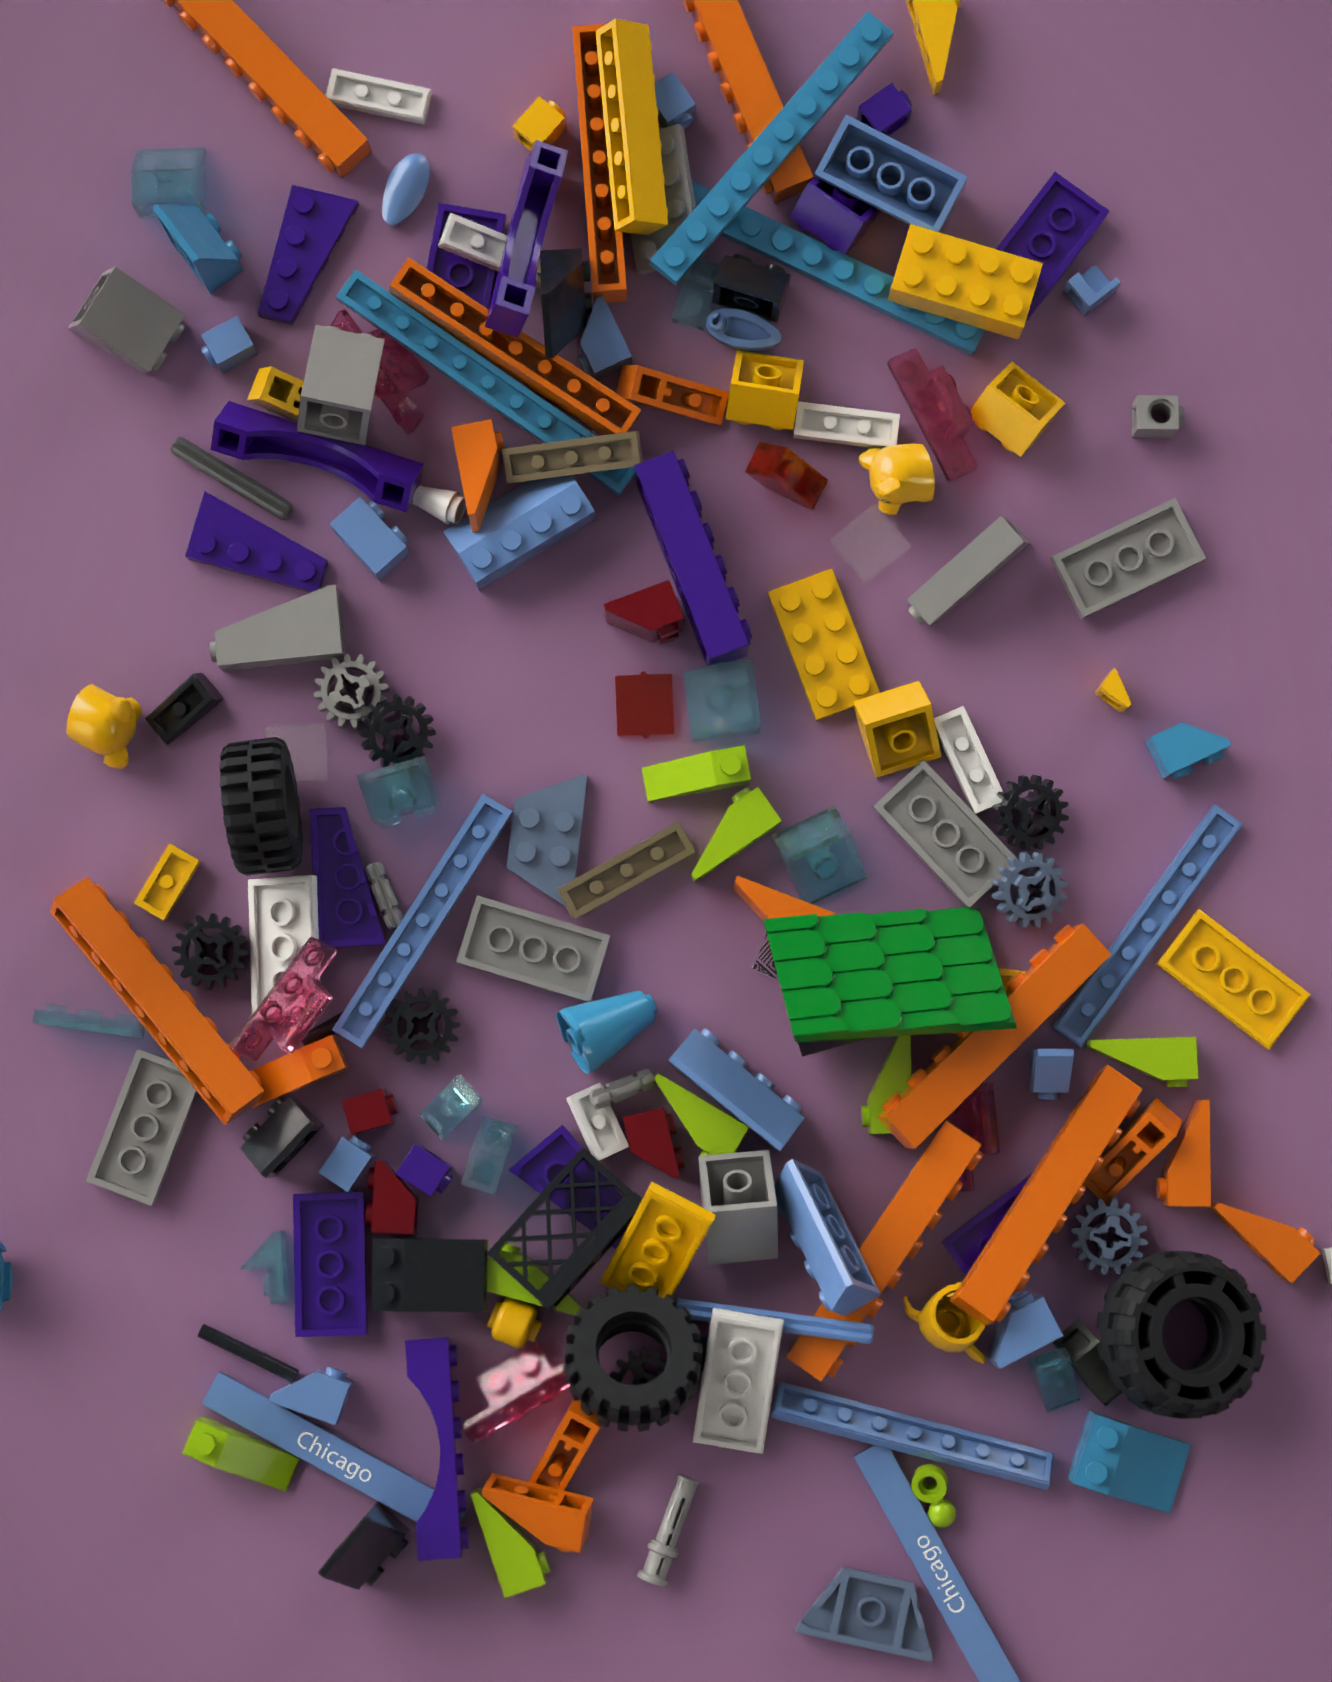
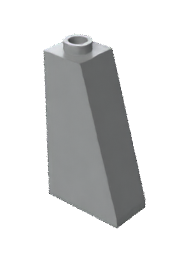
[907,516,1030,626]
[210,585,346,671]

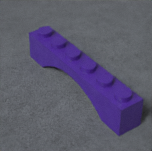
[485,140,568,338]
[210,401,424,513]
[405,1337,469,1561]

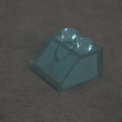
[131,147,207,217]
[683,659,761,741]
[356,756,442,827]
[772,806,867,904]

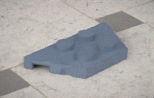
[506,775,588,907]
[796,1566,933,1662]

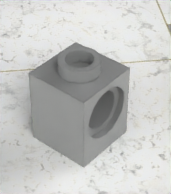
[1132,395,1185,438]

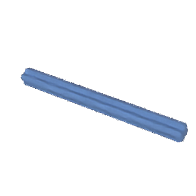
[675,1298,875,1344]

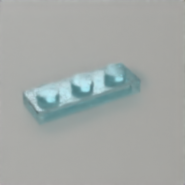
[32,1004,145,1039]

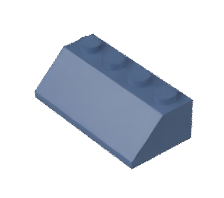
[814,115,968,232]
[443,475,596,590]
[668,1028,805,1151]
[774,1159,881,1316]

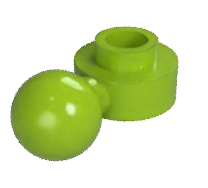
[911,1464,956,1528]

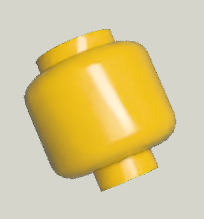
[487,1297,542,1349]

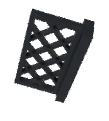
[487,1148,643,1313]

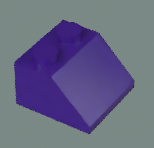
[789,177,881,255]

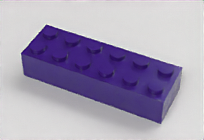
[634,450,752,671]

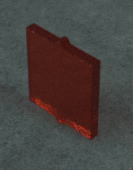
[615,671,674,739]

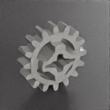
[313,653,390,730]

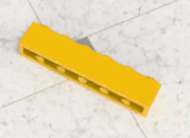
[595,19,668,235]

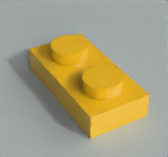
[134,843,202,921]

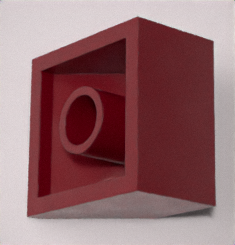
[603,580,684,644]

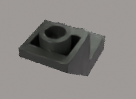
[1052,1319,1123,1407]

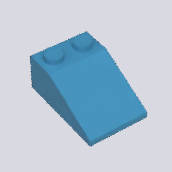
[152,204,243,294]
[1067,1410,1191,1513]

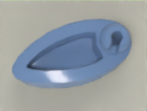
[382,153,430,226]
[706,308,781,351]

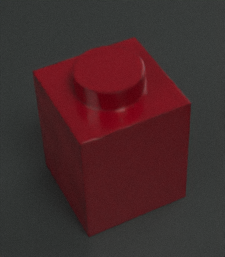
[341,1088,399,1134]

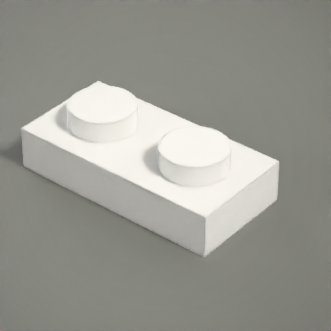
[566,1083,629,1161]

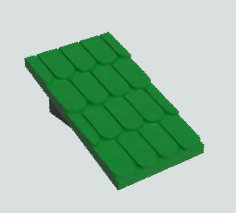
[763,907,1017,1057]

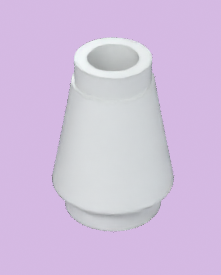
[413,485,466,524]

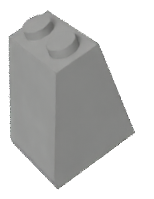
[68,267,186,373]
[297,325,385,445]
[698,1150,778,1265]

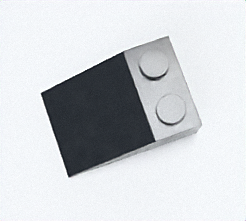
[540,248,592,359]
[371,1237,488,1312]
[318,1501,410,1590]

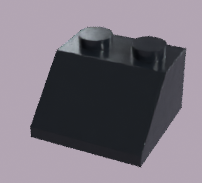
[712,254,791,323]
[240,1096,324,1178]

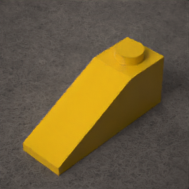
[906,0,961,94]
[247,366,304,421]

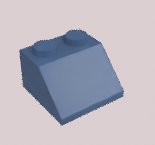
[988,1290,1063,1369]

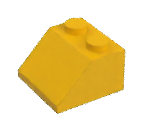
[725,350,804,430]
[967,362,1065,457]
[853,681,942,778]

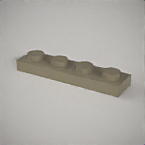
[502,430,643,483]
[556,821,695,920]

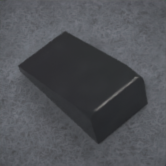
[145,673,223,745]

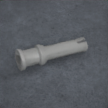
[637,1474,699,1587]

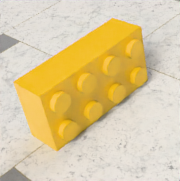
[887,224,1043,339]

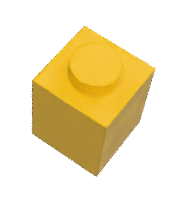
[512,96,566,152]

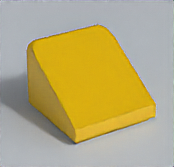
[1095,668,1132,713]

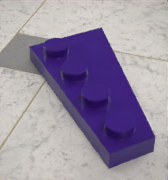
[258,185,359,325]
[185,491,328,593]
[310,807,386,949]
[508,1124,626,1249]
[940,1172,1033,1276]

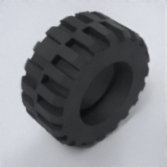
[220,737,303,876]
[564,1285,702,1432]

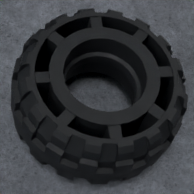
[1096,1251,1266,1419]

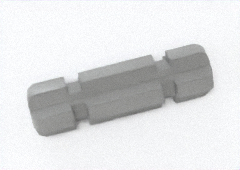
[364,862,404,929]
[589,1068,655,1110]

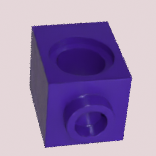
[857,83,912,136]
[395,1143,454,1197]

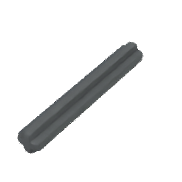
[171,437,293,520]

